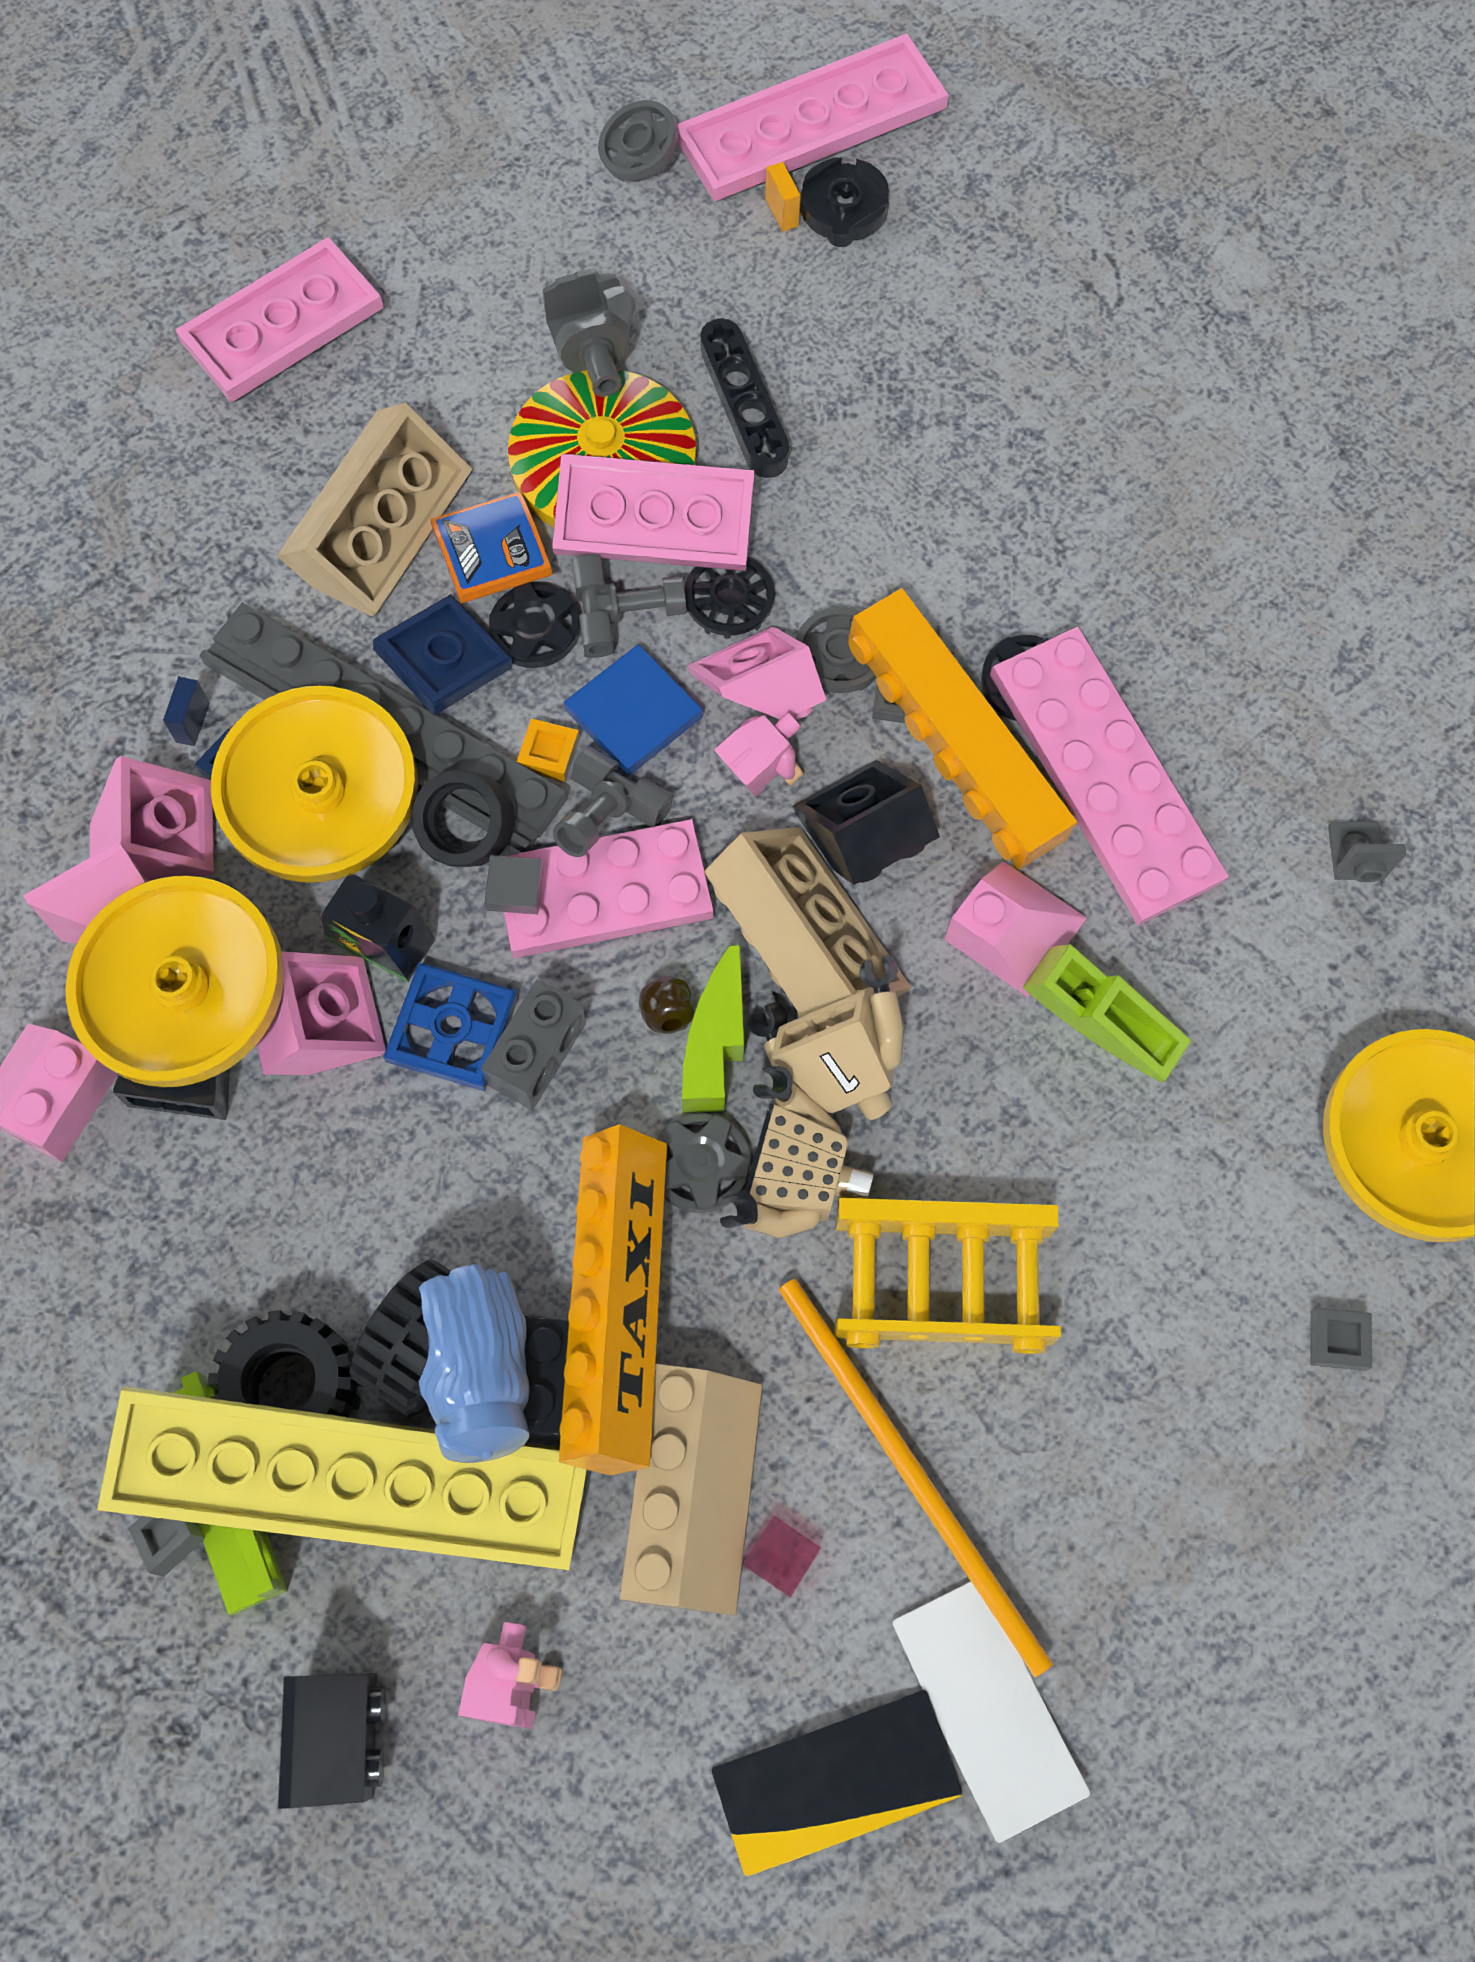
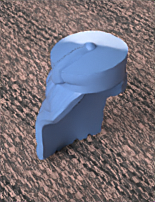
[419,1264,529,1463]

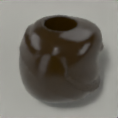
[639,976,695,1034]

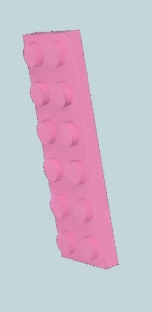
[677,34,949,202]
[990,627,1229,926]

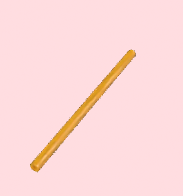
[778,1278,1054,1678]

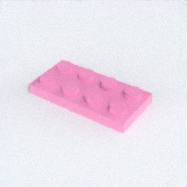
[175,237,384,403]
[552,454,754,571]
[504,819,713,959]

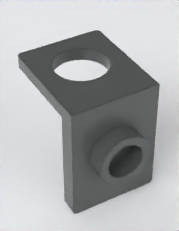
[1328,821,1407,882]

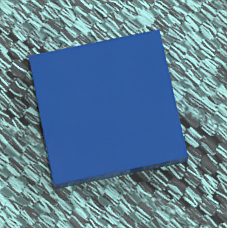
[564,644,703,776]

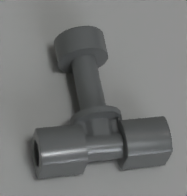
[571,554,686,658]
[553,746,674,857]

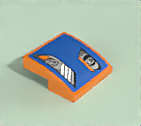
[430,492,553,604]

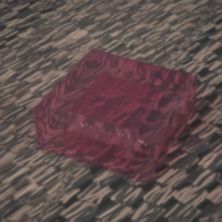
[742,1516,821,1598]

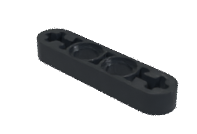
[700,318,789,478]

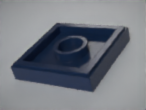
[373,594,512,716]

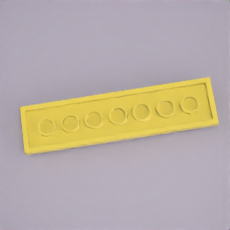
[97,1386,587,1570]

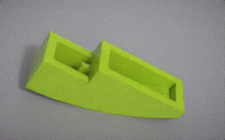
[1022,944,1192,1082]
[682,945,744,1113]

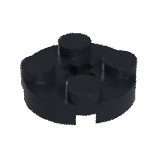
[800,157,889,247]

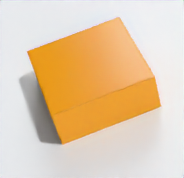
[765,161,800,232]
[516,718,580,782]

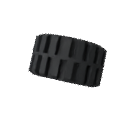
[350,1259,451,1417]
[207,1310,361,1417]

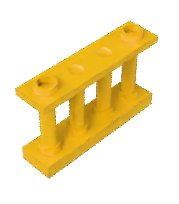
[834,1198,1061,1354]

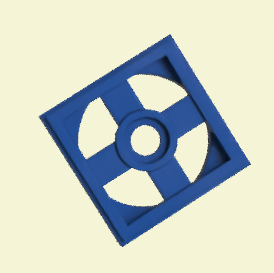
[383,962,519,1091]

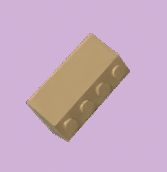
[277,402,472,616]
[704,827,912,1018]
[620,1364,762,1616]

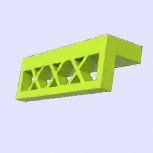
[172,1371,288,1616]

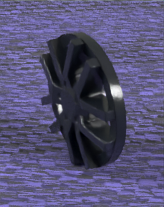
[684,556,774,639]

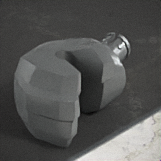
[543,268,635,397]

